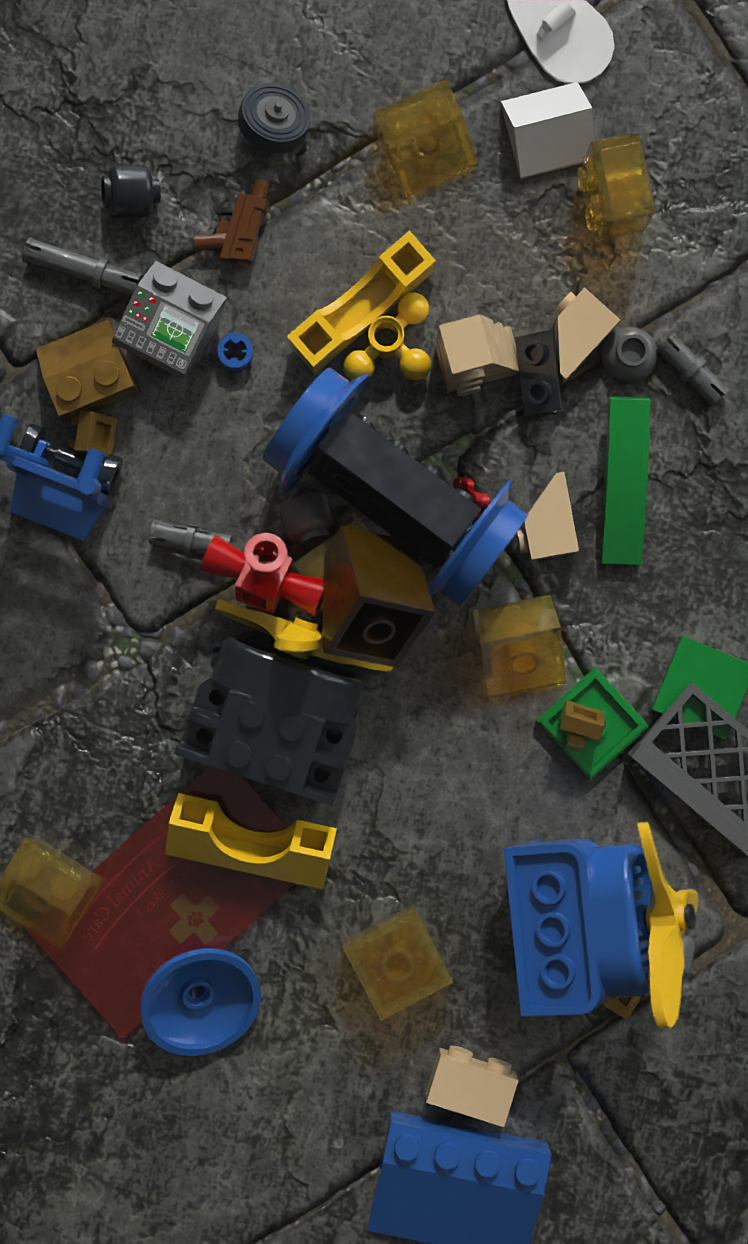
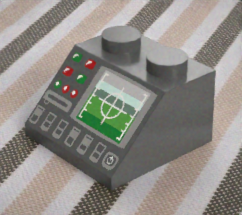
[112,261,227,379]

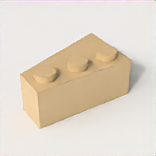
[435,314,519,396]

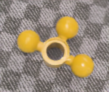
[343,292,431,381]

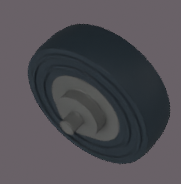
[238,83,310,154]

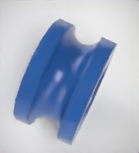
[217,333,253,371]

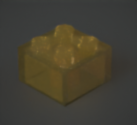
[577,132,655,241]
[343,904,454,1021]

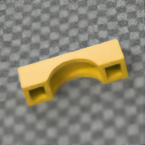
[287,230,436,374]
[165,793,337,889]

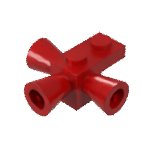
[201,533,324,617]

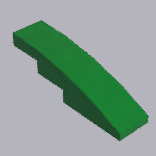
[600,396,651,565]

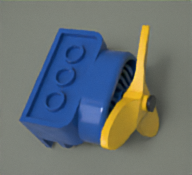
[504,822,699,1028]

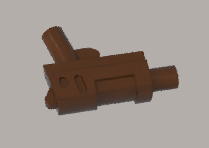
[194,179,270,269]

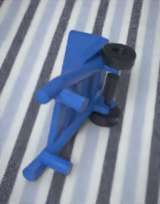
[0,414,123,541]

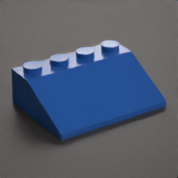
[367,1110,551,1244]

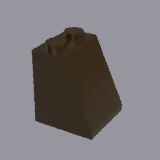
[322,525,435,668]

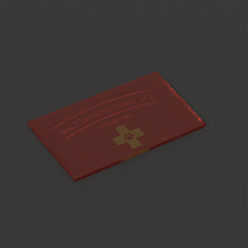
[27,766,295,1038]

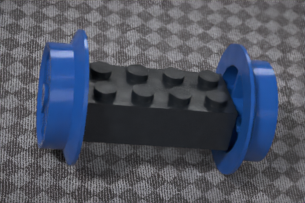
[262,367,528,607]

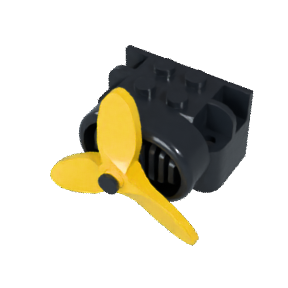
[174,600,393,806]

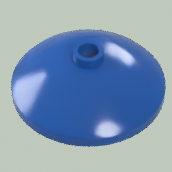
[140,948,261,1056]

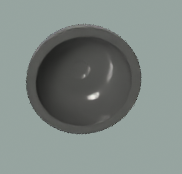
[600,327,658,384]

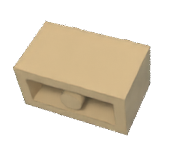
[425,1046,519,1127]

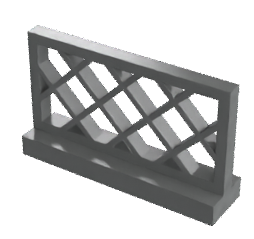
[626,682,748,857]

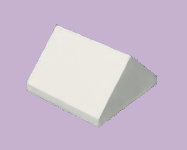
[501,82,597,179]

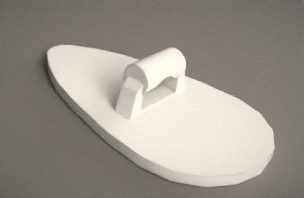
[506,0,614,84]

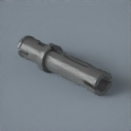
[22,237,143,297]

